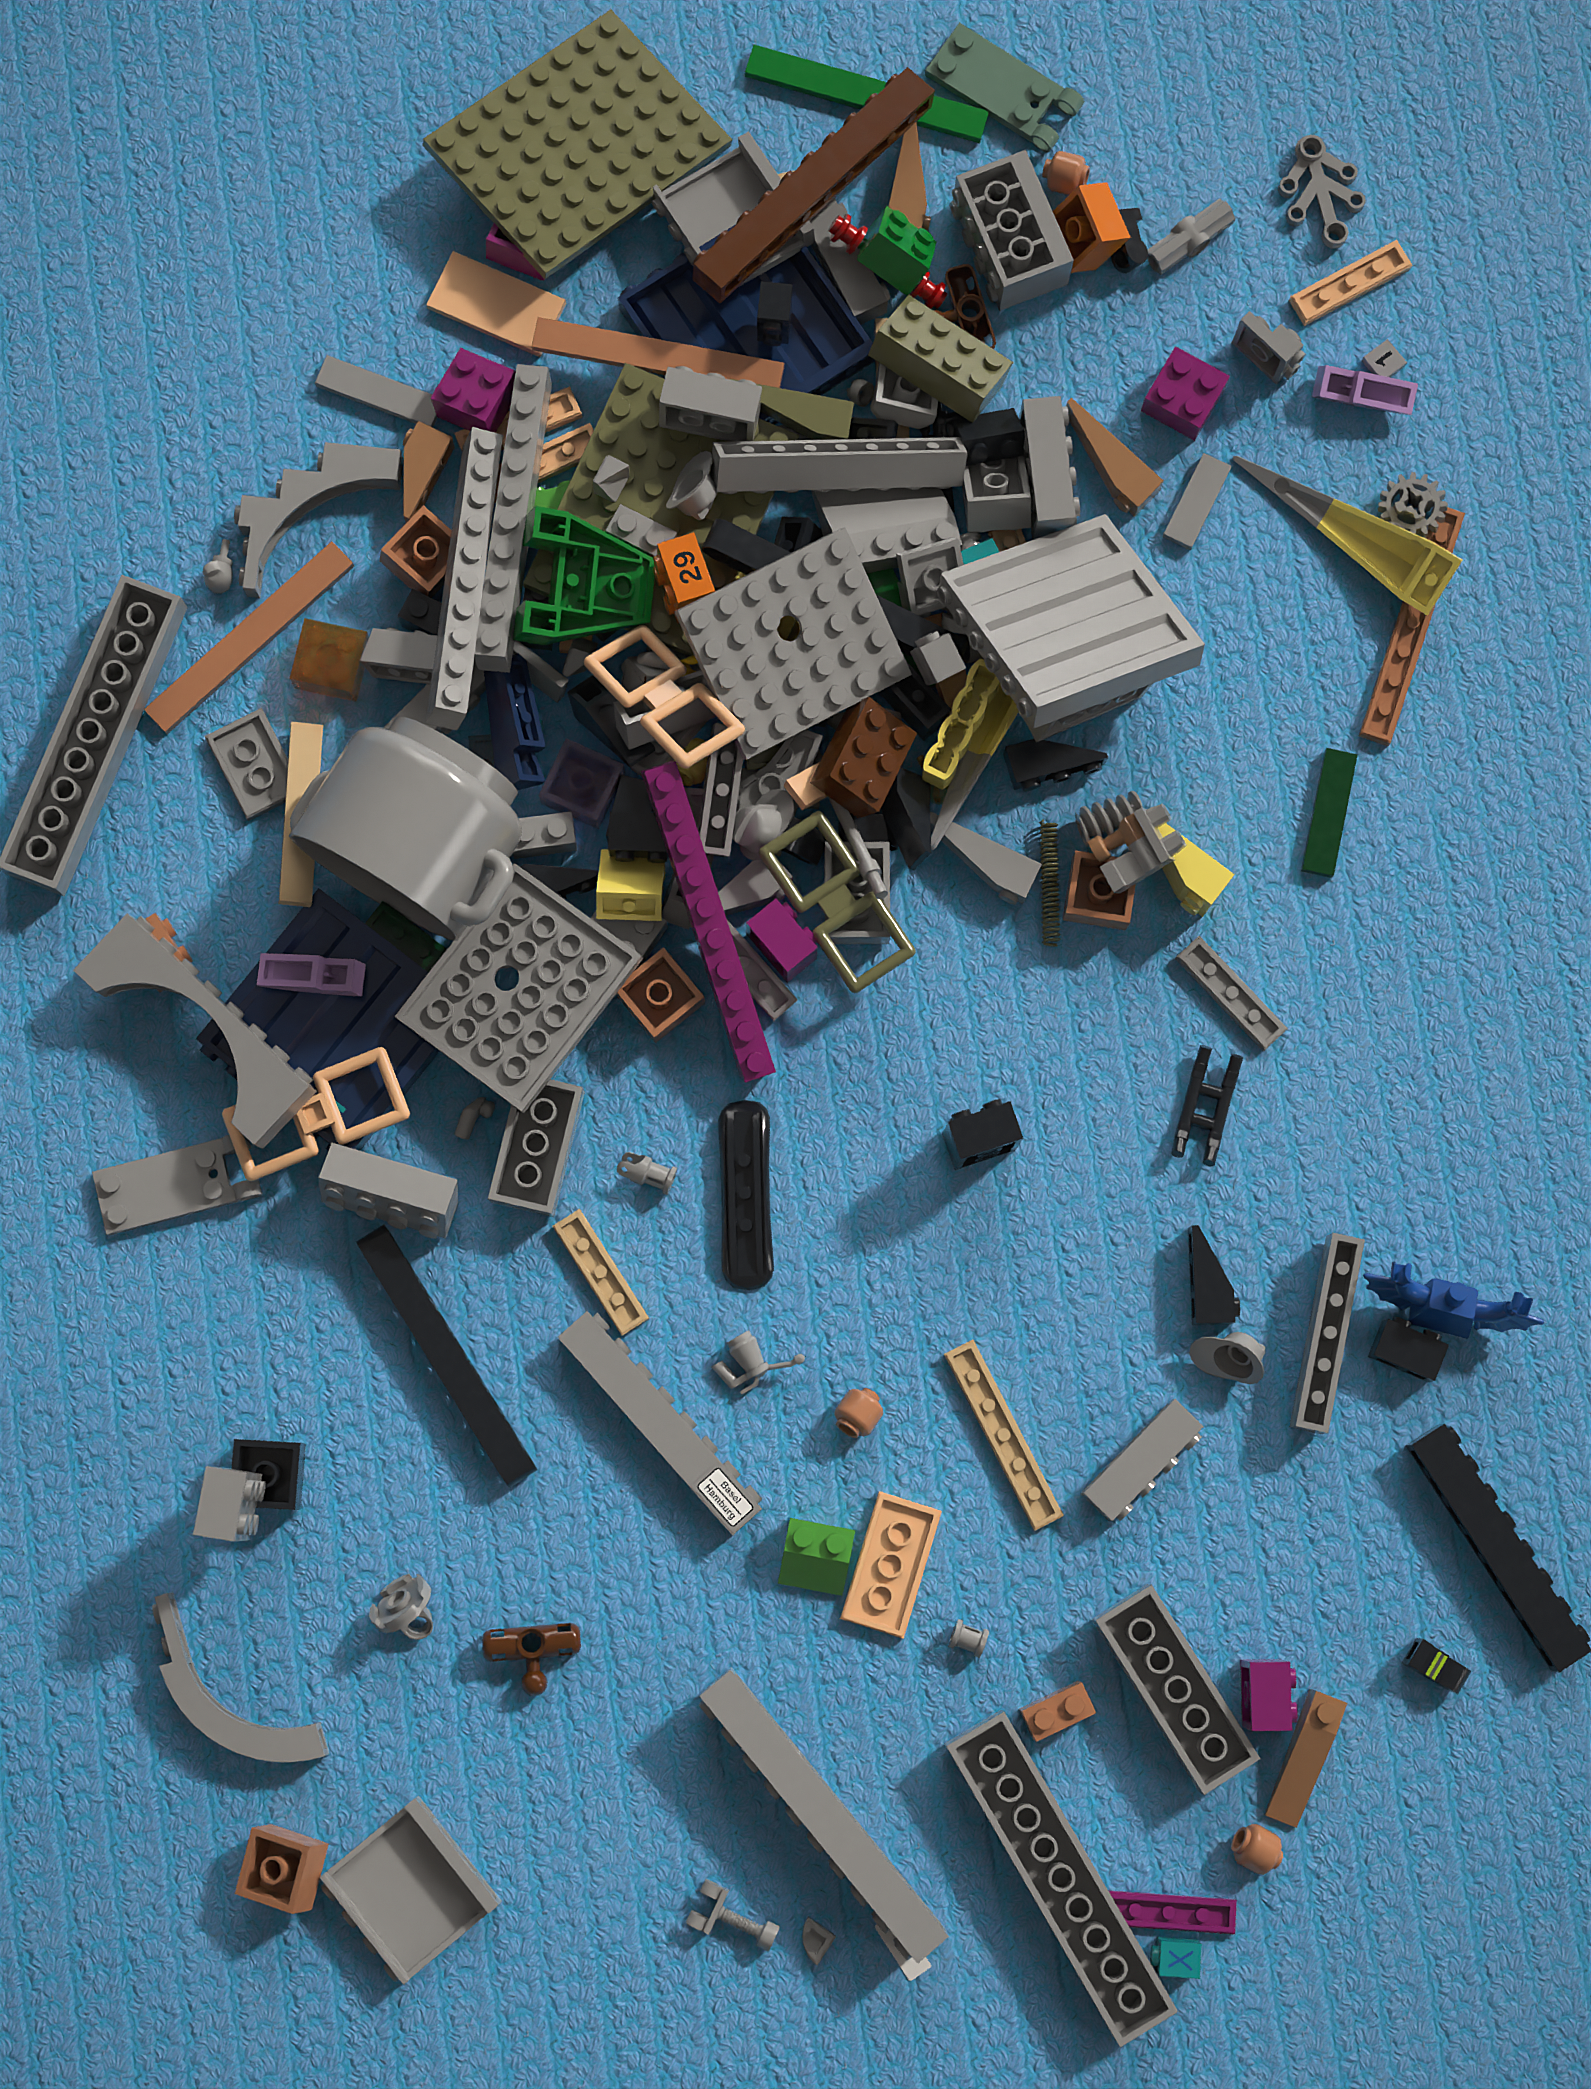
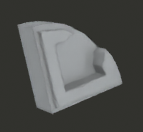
[802,1916,836,1965]

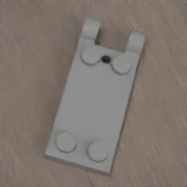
[92,1135,262,1236]

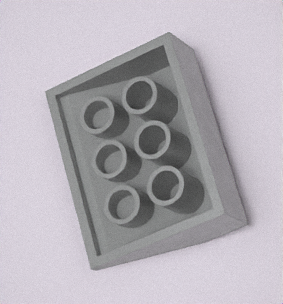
[811,487,962,573]

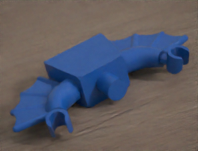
[1363,1262,1544,1339]

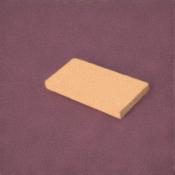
[426,251,566,357]
[840,1491,942,1639]

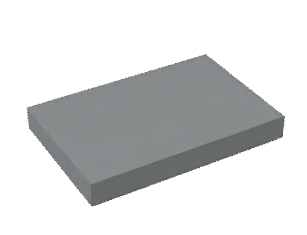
[204,708,288,821]

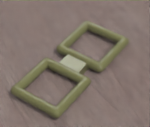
[759,811,916,993]

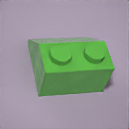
[778,1518,855,1596]

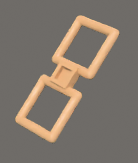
[584,625,745,768]
[222,1047,410,1181]

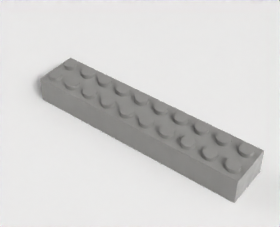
[0,575,187,896]
[699,1667,949,1964]
[944,1709,1178,2047]

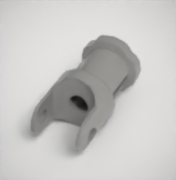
[617,1152,678,1195]

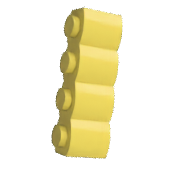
[922,658,1000,790]

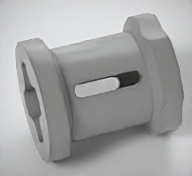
[948,1619,989,1658]

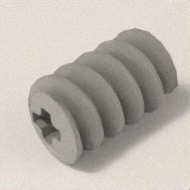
[1075,791,1143,847]

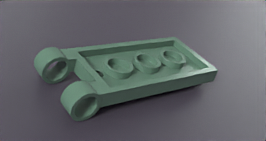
[925,22,1085,152]

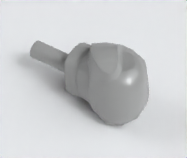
[203,539,233,594]

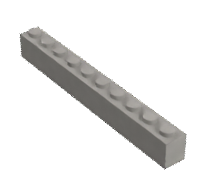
[474,364,552,673]
[426,427,503,730]

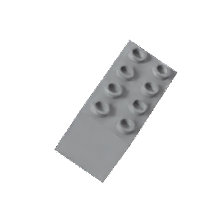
[950,150,1074,311]

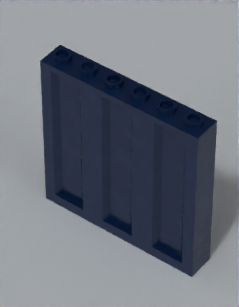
[618,224,875,425]
[196,888,440,1151]

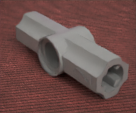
[1147,198,1236,275]

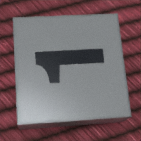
[1362,339,1407,377]

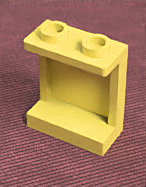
[596,849,665,921]

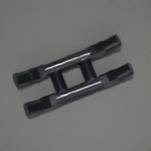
[1171,1045,1243,1167]

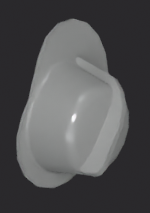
[666,451,717,520]
[732,789,795,860]
[1189,1332,1265,1384]

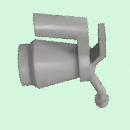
[711,1330,805,1394]

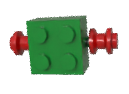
[828,205,947,309]

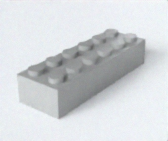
[1092,1584,1260,1795]

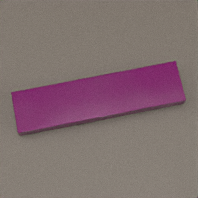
[1108,1890,1237,1934]

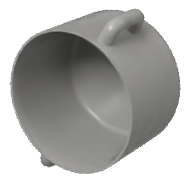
[289,716,522,941]

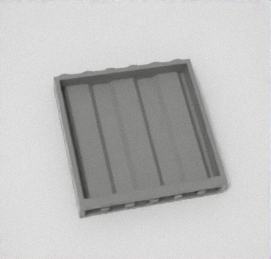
[937,514,1205,729]

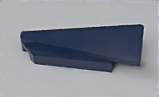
[484,653,546,791]

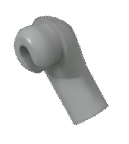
[454,1097,495,1139]

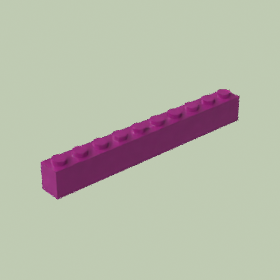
[641,761,776,1082]

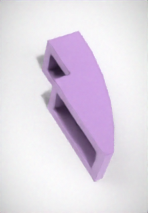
[1312,365,1418,415]
[257,953,366,996]

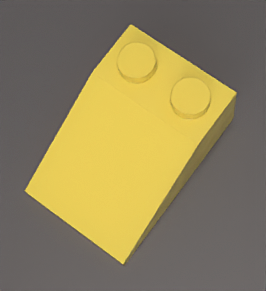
[1158,823,1235,917]

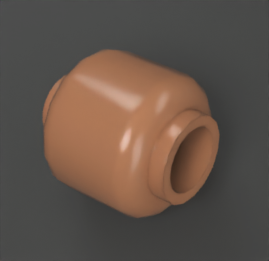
[1042,151,1090,195]
[835,1388,883,1438]
[1231,1824,1283,1875]

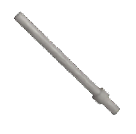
[813,750,888,899]

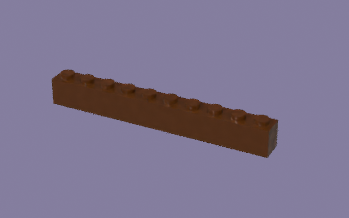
[692,67,935,304]

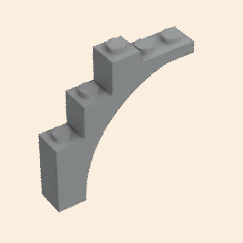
[234,442,404,598]

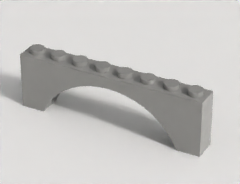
[73,913,317,1149]

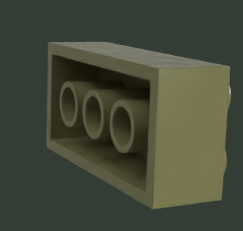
[868,295,1013,423]

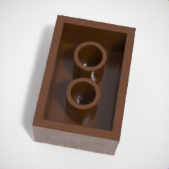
[810,697,917,818]

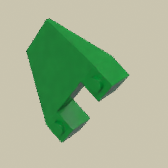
[513,506,655,645]

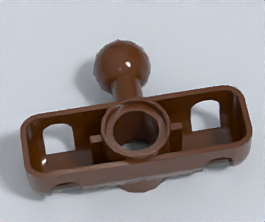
[933,264,996,349]
[482,1623,581,1696]

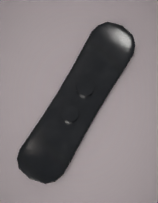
[718,1100,774,1290]

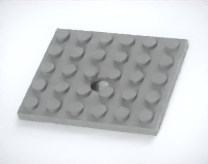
[674,527,912,760]
[395,863,643,1114]

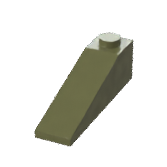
[729,379,854,440]

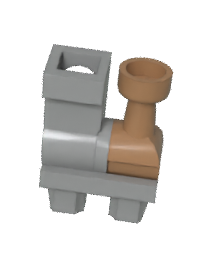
[1088,804,1187,894]

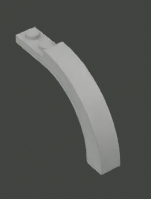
[152,1592,329,1762]

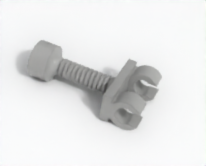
[685,1879,780,1952]

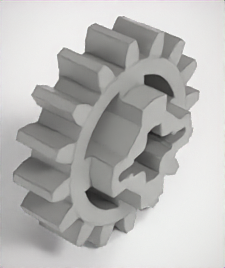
[1378,472,1448,539]

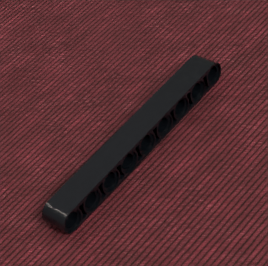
[702,519,969,660]
[356,1224,537,1488]

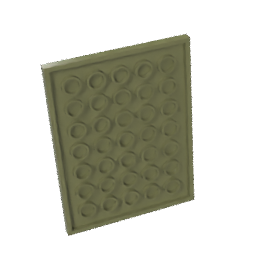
[422,9,732,279]
[523,363,799,657]

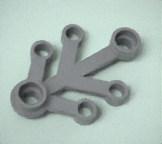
[1278,135,1366,249]

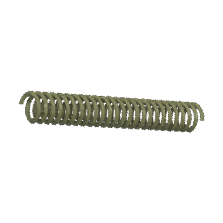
[1039,820,1061,947]

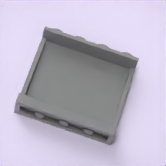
[652,131,815,287]
[320,1795,502,1985]

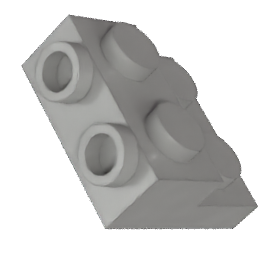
[1232,311,1306,385]
[896,537,964,618]

